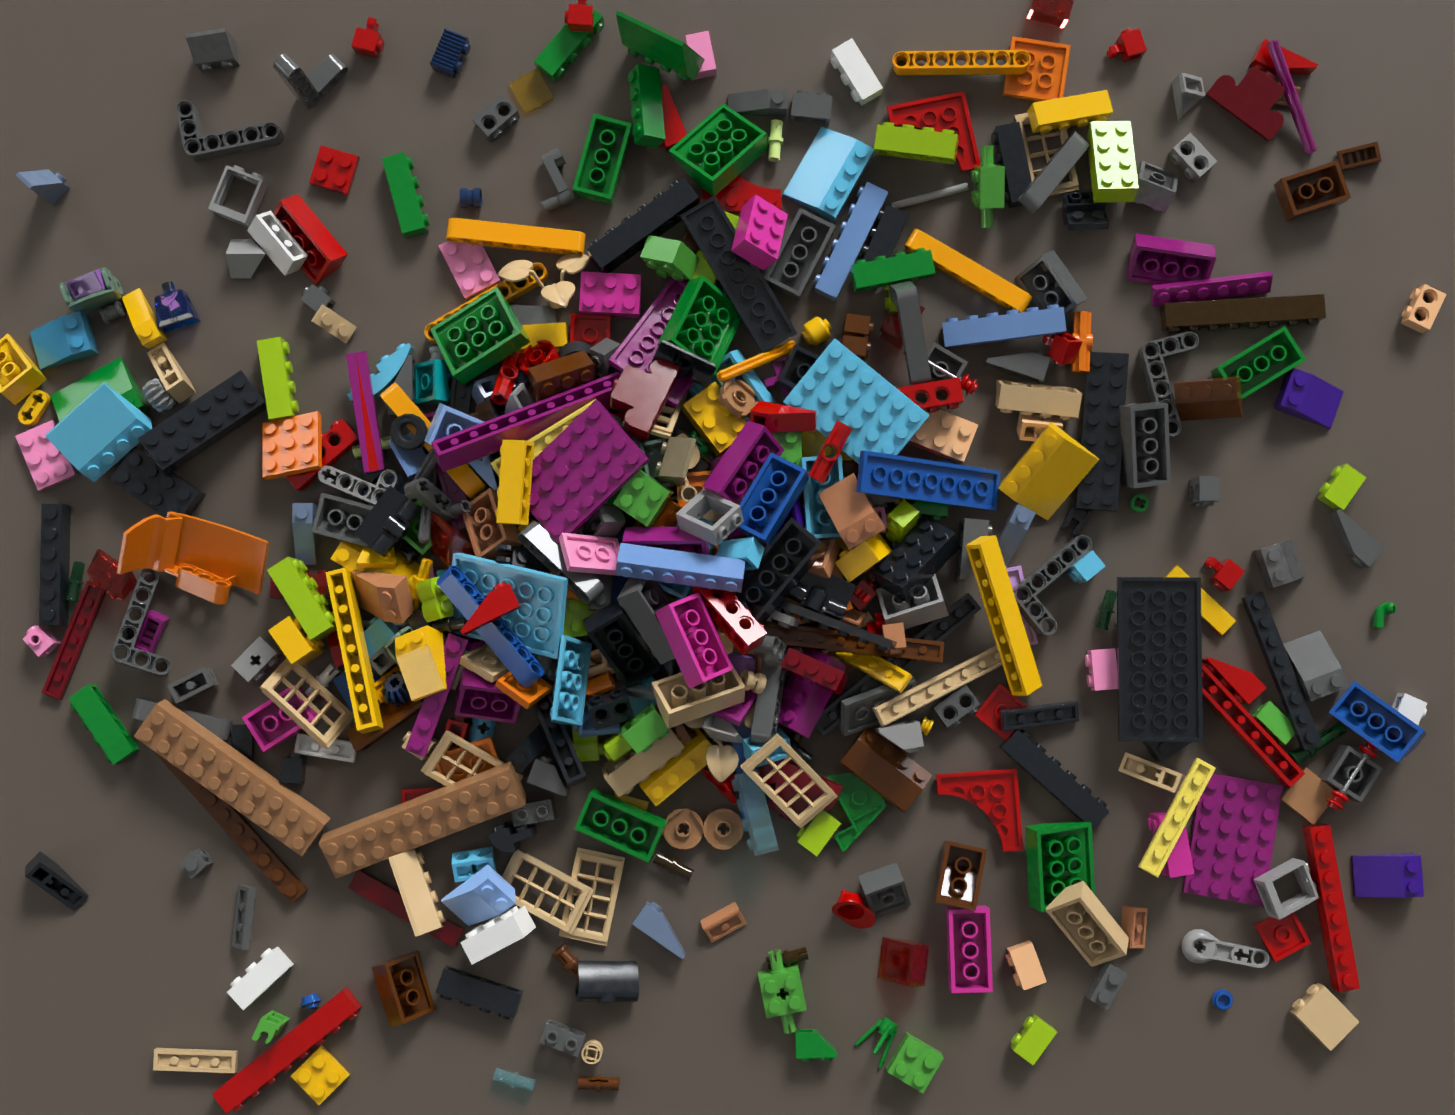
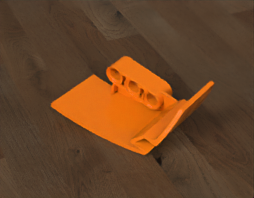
[117,512,269,605]

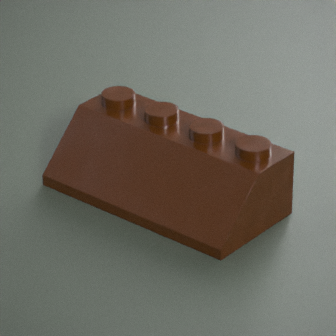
[347,698,424,752]
[839,727,932,813]

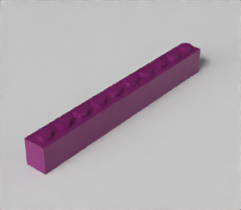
[431,371,622,472]

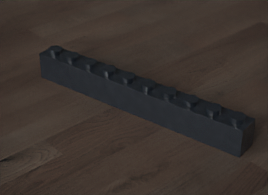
[815,593,982,737]

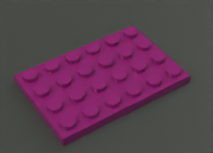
[608,278,695,408]
[529,399,650,544]
[1182,773,1283,907]

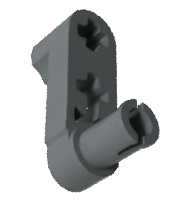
[540,147,574,213]
[404,477,471,521]

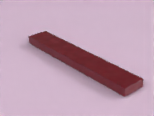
[41,580,108,700]
[348,870,464,948]

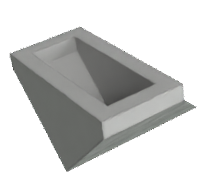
[1171,73,1205,121]
[226,239,265,279]
[504,383,534,414]
[702,714,744,743]

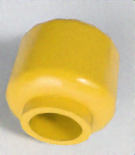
[801,317,832,346]

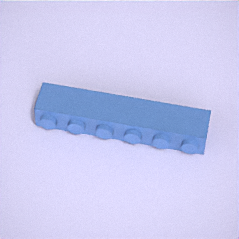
[813,182,889,302]
[942,304,1066,349]
[616,543,745,593]

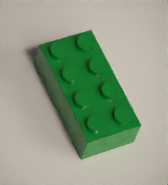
[572,113,633,206]
[1210,326,1306,399]
[574,788,668,863]

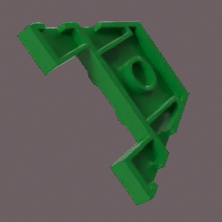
[826,772,887,852]

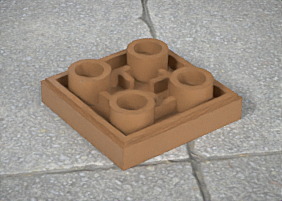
[1281,767,1334,825]

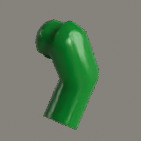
[1373,602,1397,628]

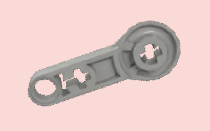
[1182,929,1269,968]

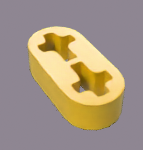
[18,390,51,426]

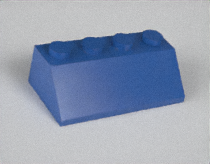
[737,452,809,547]
[1329,681,1427,763]

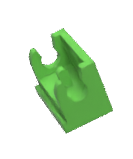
[1251,701,1295,746]
[251,1010,290,1044]

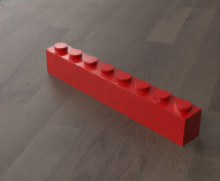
[1202,663,1305,787]
[1302,823,1360,992]
[212,987,362,1114]

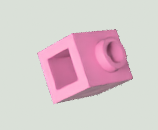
[23,625,61,657]

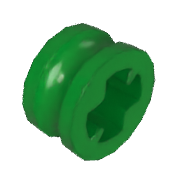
[1129,494,1149,513]

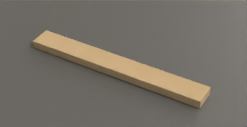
[872,645,1002,727]

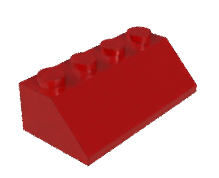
[273,194,348,285]

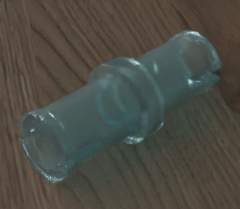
[493,1067,536,1092]

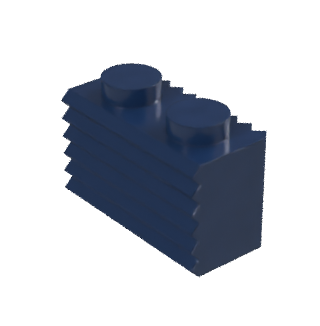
[430,28,471,78]

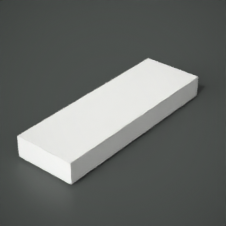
[294,733,357,763]

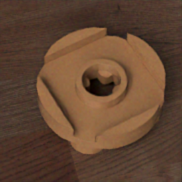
[718,379,758,420]
[664,808,703,849]
[703,808,744,850]

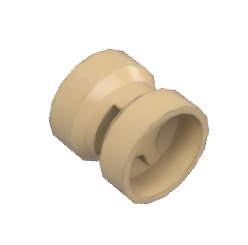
[740,670,767,694]
[581,1039,603,1064]

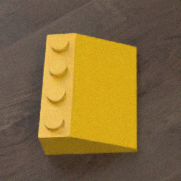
[998,422,1099,521]

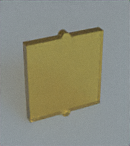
[509,68,554,114]

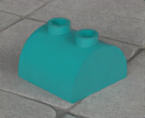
[414,359,452,405]

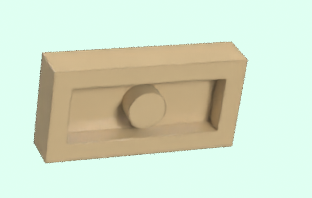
[311,304,357,344]

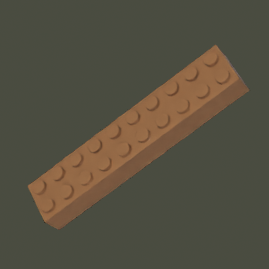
[134,699,331,857]
[319,761,527,879]

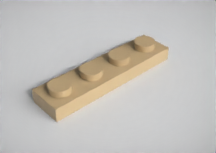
[153,1048,238,1073]

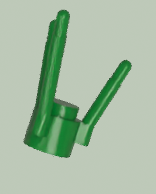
[855,1017,898,1069]

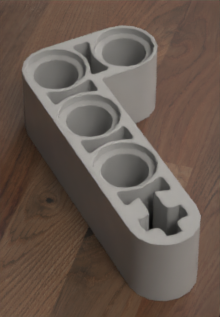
[318,466,403,505]

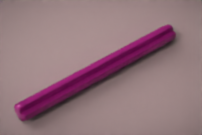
[1267,39,1317,154]

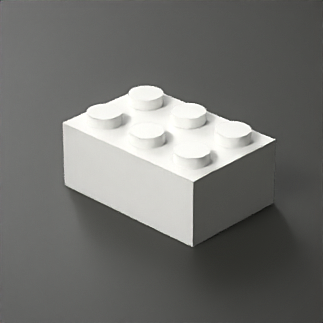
[461,906,536,965]

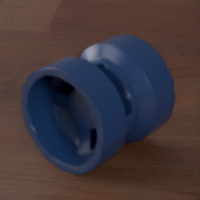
[460,188,482,208]

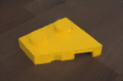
[356,546,397,569]

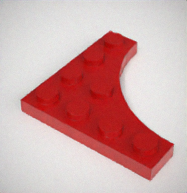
[886,91,980,173]
[701,175,782,213]
[935,768,1024,852]

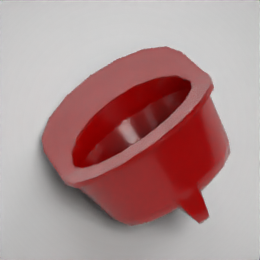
[701,769,737,804]
[832,890,876,929]

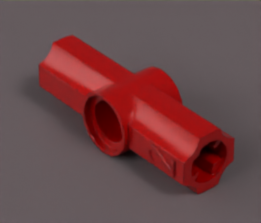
[491,351,520,406]
[808,421,852,484]

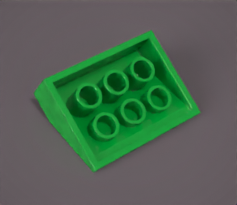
[616,11,705,81]
[669,104,768,196]
[657,275,741,376]
[430,286,530,385]
[50,357,150,422]
[1025,822,1095,912]

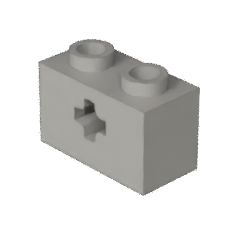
[231,636,282,682]

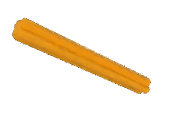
[716,340,795,383]

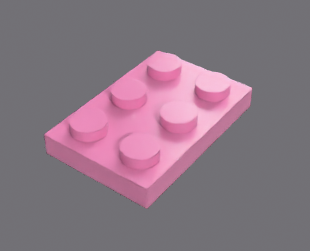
[438,241,501,299]
[15,420,78,491]
[559,533,620,576]

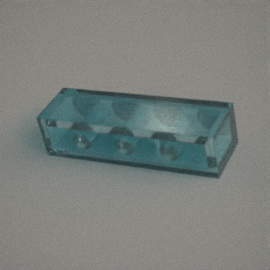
[731,768,779,856]

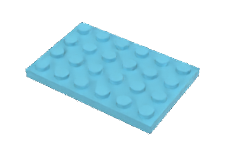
[783,338,930,464]
[448,552,568,659]

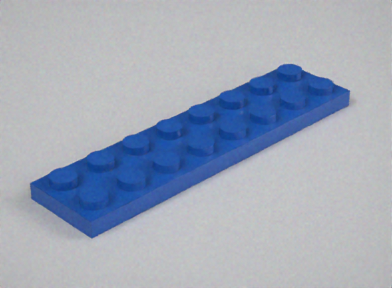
[856,451,1001,511]

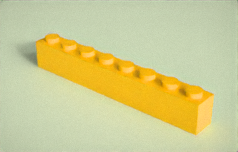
[965,535,1042,696]
[325,567,384,734]

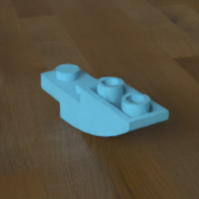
[347,343,414,402]

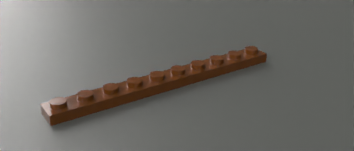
[763,622,945,663]
[156,754,308,904]

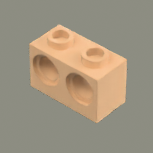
[1401,284,1447,333]

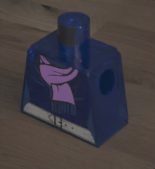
[154,282,201,333]

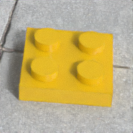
[291,1045,350,1105]

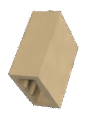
[1290,983,1359,1051]

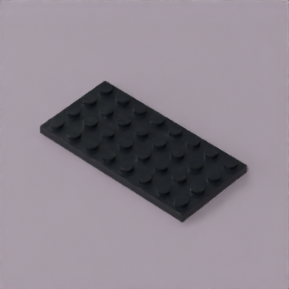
[1117,577,1203,742]

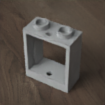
[208,165,268,228]
[676,489,744,546]
[1253,858,1319,920]

